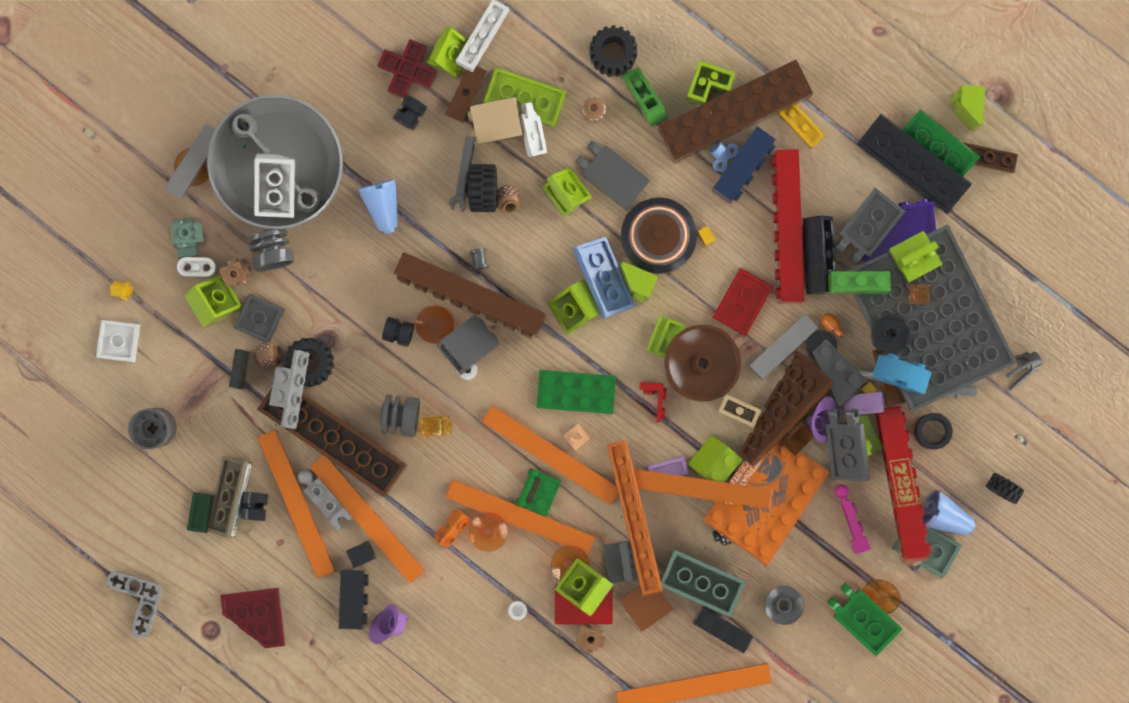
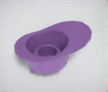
[805,397,838,442]
[369,604,409,644]

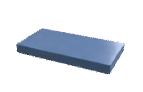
[573,236,635,319]

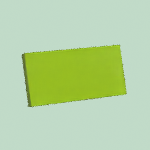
[483,67,567,128]

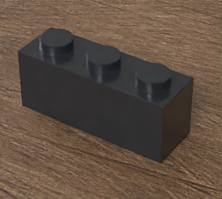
[339,569,369,630]
[692,606,753,654]

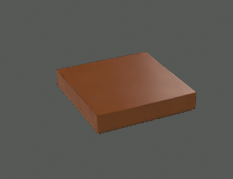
[620,585,674,632]

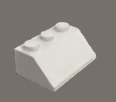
[254,154,295,218]

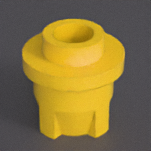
[110,281,133,301]

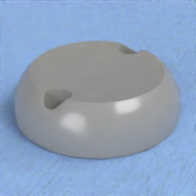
[207,95,343,230]

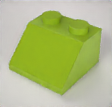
[951,85,985,132]
[620,262,658,303]
[184,275,243,328]
[547,279,600,335]
[687,435,743,482]
[554,558,613,616]

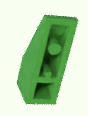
[622,67,667,127]

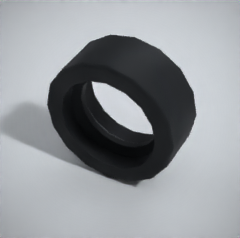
[914,413,953,450]

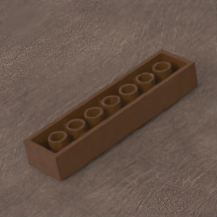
[658,59,813,164]
[394,252,546,339]
[257,388,408,497]

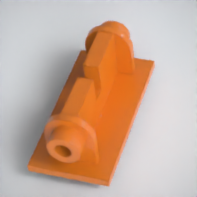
[433,508,470,549]

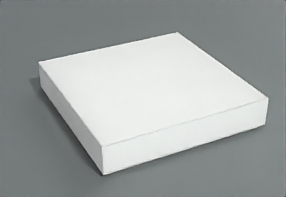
[96,320,140,362]

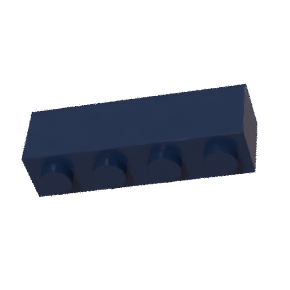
[712,126,776,204]

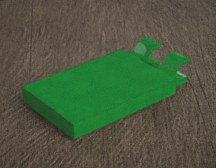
[827,582,903,656]

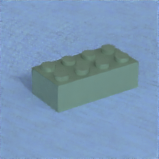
[660,549,746,617]

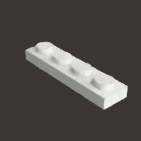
[456,0,509,72]

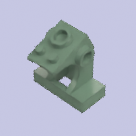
[170,218,204,259]

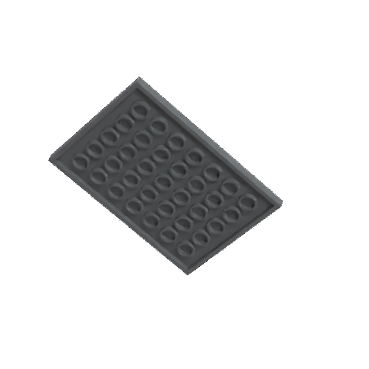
[846,224,1017,412]

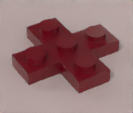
[377,39,437,99]

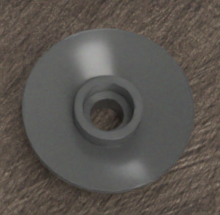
[765,586,804,625]

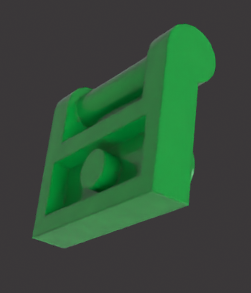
[515,468,561,516]

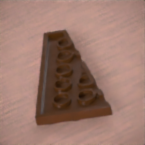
[739,349,835,467]

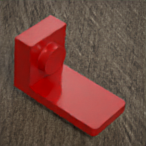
[639,382,667,423]

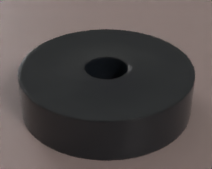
[806,331,838,360]

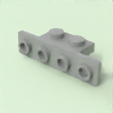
[269,350,309,429]

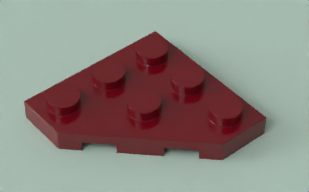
[220,588,286,648]

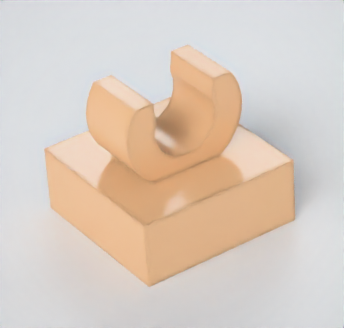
[563,424,590,451]

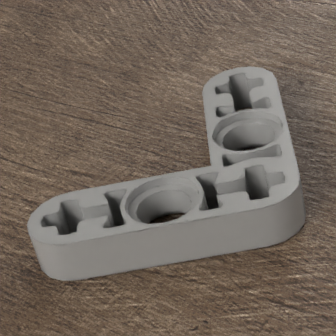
[106,571,163,638]

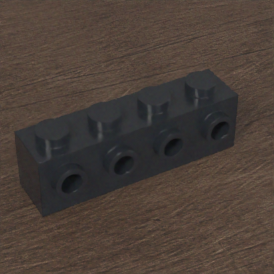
[803,215,836,295]

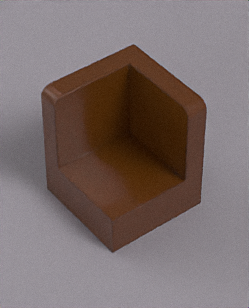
[781,421,814,456]

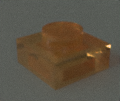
[909,284,930,305]

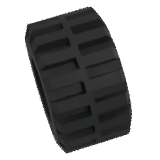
[590,25,637,77]
[469,164,497,212]
[283,337,334,387]

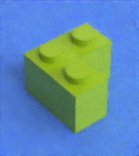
[686,61,736,106]

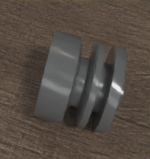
[247,229,294,271]
[380,394,420,438]
[128,408,177,450]

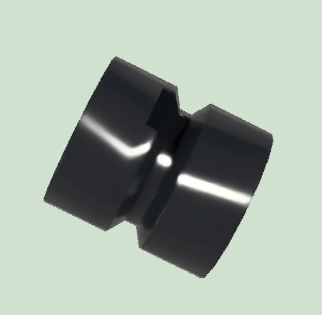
[393,95,427,131]
[382,316,415,347]
[240,491,269,521]

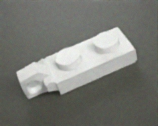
[520,102,547,157]

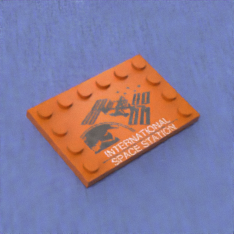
[702,438,830,566]

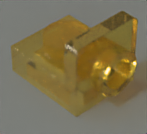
[420,415,452,437]

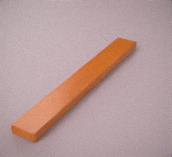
[482,406,618,505]
[257,430,336,579]
[607,440,663,596]
[310,455,425,583]
[634,469,773,509]
[445,480,595,555]
[616,663,772,703]

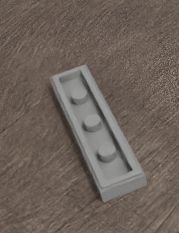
[165,124,215,199]
[749,314,818,379]

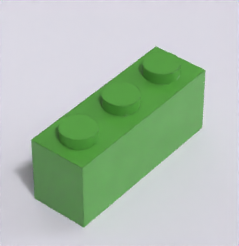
[828,271,891,294]

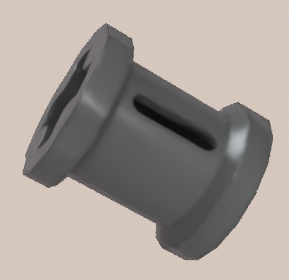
[470,248,489,270]

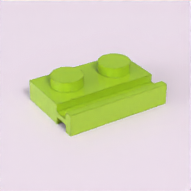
[646,315,686,358]

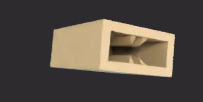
[468,97,523,144]

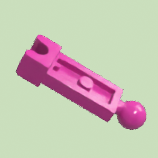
[834,484,871,554]

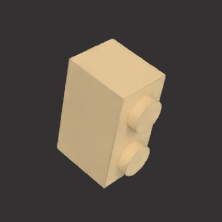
[717,394,761,428]

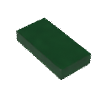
[187,492,213,533]

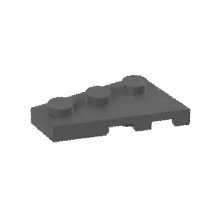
[812,339,867,407]

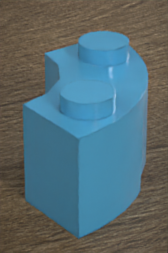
[872,353,932,395]

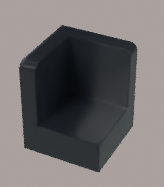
[346,541,377,568]

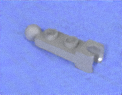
[298,469,353,531]

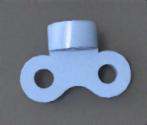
[710,142,739,172]

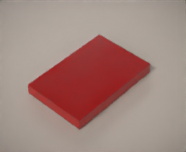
[712,268,774,336]
[555,585,613,625]

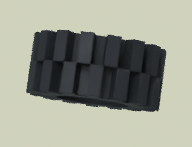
[986,473,1024,504]

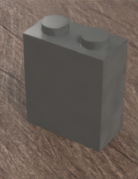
[437,315,499,375]

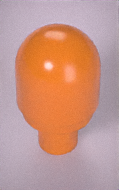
[821,313,844,338]

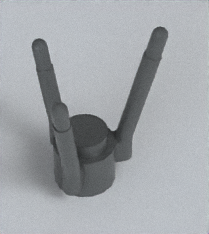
[1006,351,1042,390]

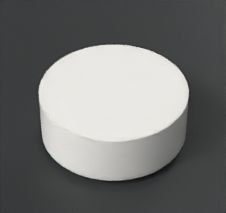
[508,600,527,620]

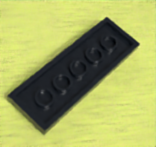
[857,113,972,214]

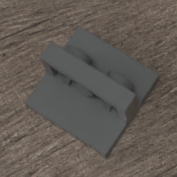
[603,541,639,583]

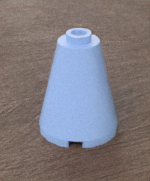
[358,180,398,234]
[922,490,975,535]

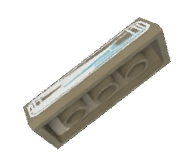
[207,456,253,538]

